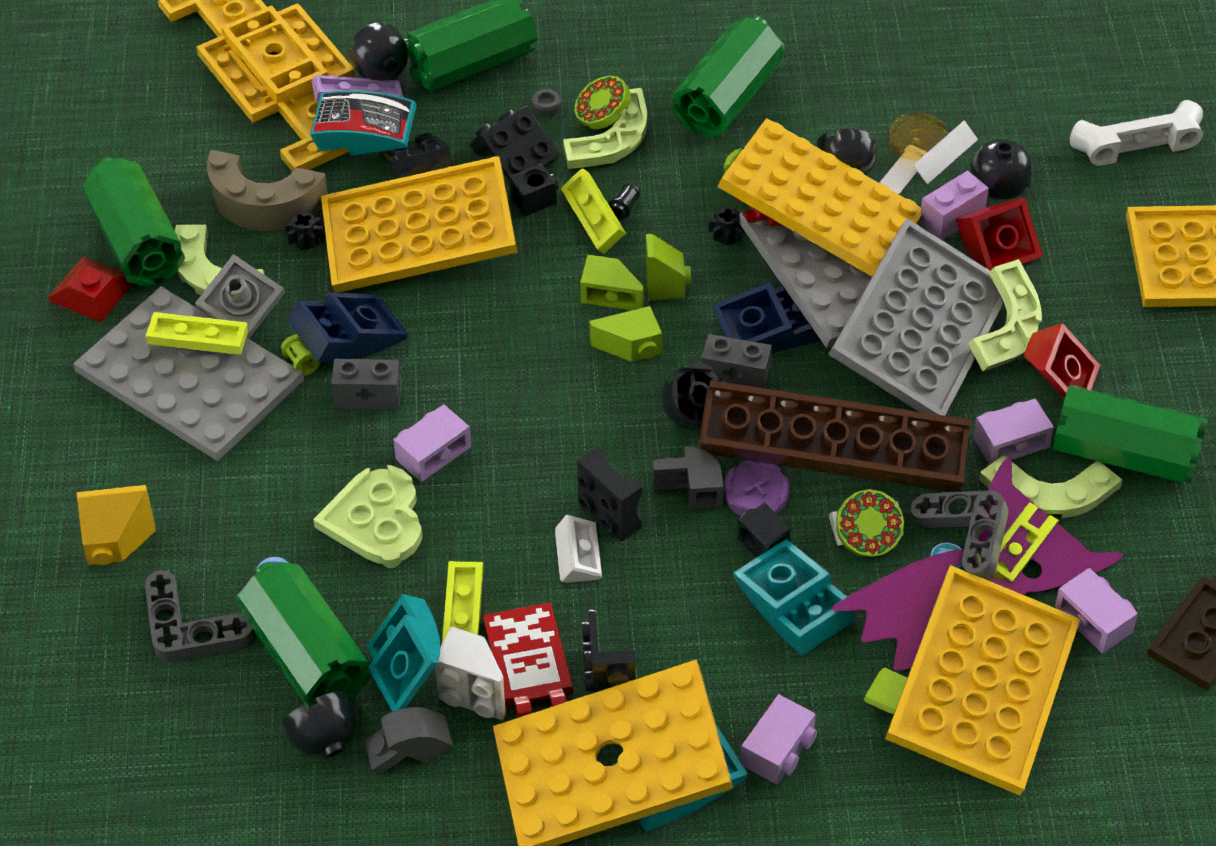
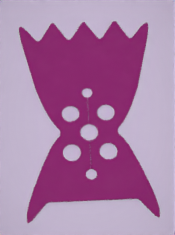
[832,457,1124,671]

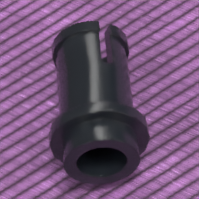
[608,183,640,220]

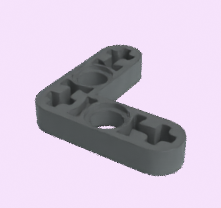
[911,491,1008,580]
[145,570,255,661]

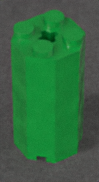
[403,0,538,91]
[672,16,785,139]
[82,157,185,287]
[1053,384,1208,484]
[236,562,371,708]

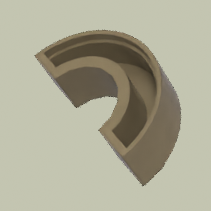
[207,150,328,231]

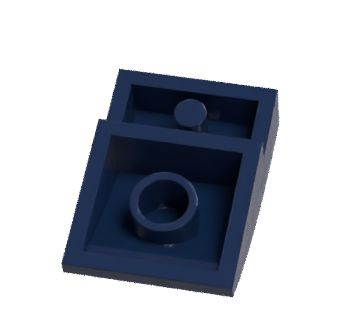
[712,282,821,353]
[288,292,408,362]

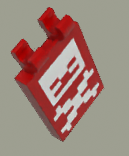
[483,602,573,718]

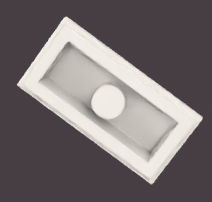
[555,515,602,583]

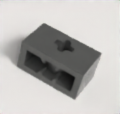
[701,334,772,388]
[331,359,402,410]

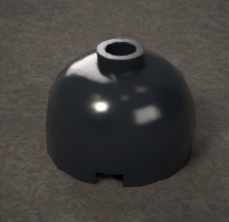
[348,22,409,81]
[817,129,877,175]
[970,139,1031,199]
[662,362,727,430]
[282,691,356,758]

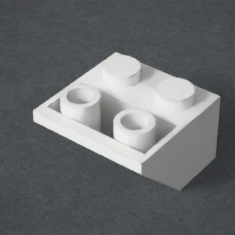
[435,626,506,721]

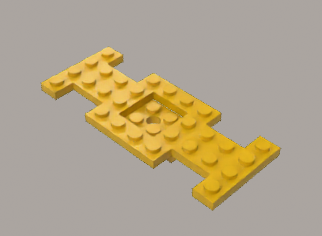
[157,0,355,172]

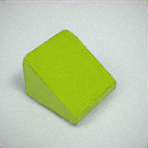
[864,668,908,715]

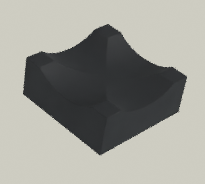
[577,446,642,541]

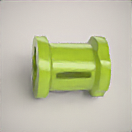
[281,334,321,376]

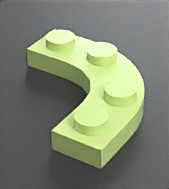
[563,88,647,169]
[175,225,264,295]
[968,259,1042,371]
[979,455,1122,518]

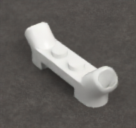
[1070,100,1203,166]

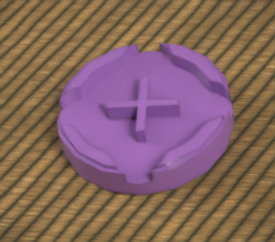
[723,460,789,516]

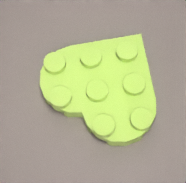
[313,465,422,568]

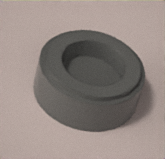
[531,89,561,117]

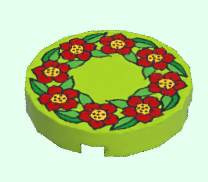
[574,76,631,130]
[836,489,904,557]

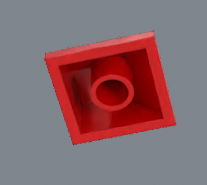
[955,197,1043,271]
[48,256,134,322]
[1024,323,1100,399]

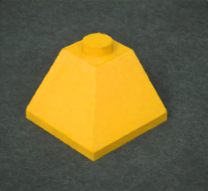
[77,485,156,565]

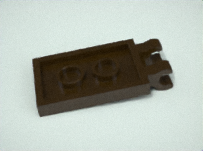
[1147,576,1216,691]

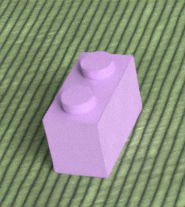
[919,171,989,240]
[973,398,1054,465]
[393,404,471,482]
[1055,568,1138,654]
[740,694,817,785]

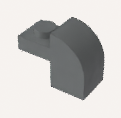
[652,447,724,509]
[365,707,453,774]

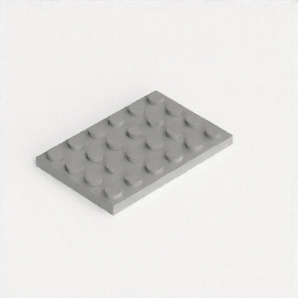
[739,210,872,348]
[828,218,1004,416]
[73,287,304,461]

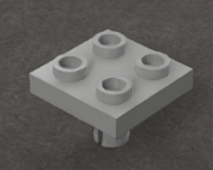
[195,254,285,339]

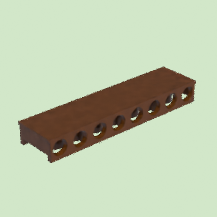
[698,380,971,492]

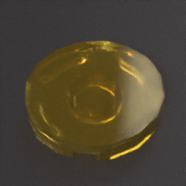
[889,112,948,161]

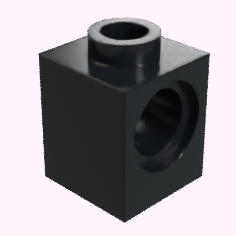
[509,163,559,216]
[737,502,791,558]

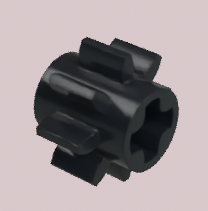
[708,207,746,245]
[285,212,324,250]

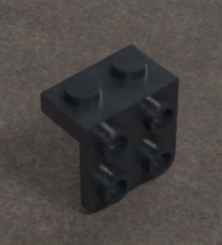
[470,106,558,181]
[380,133,453,180]
[582,609,636,693]

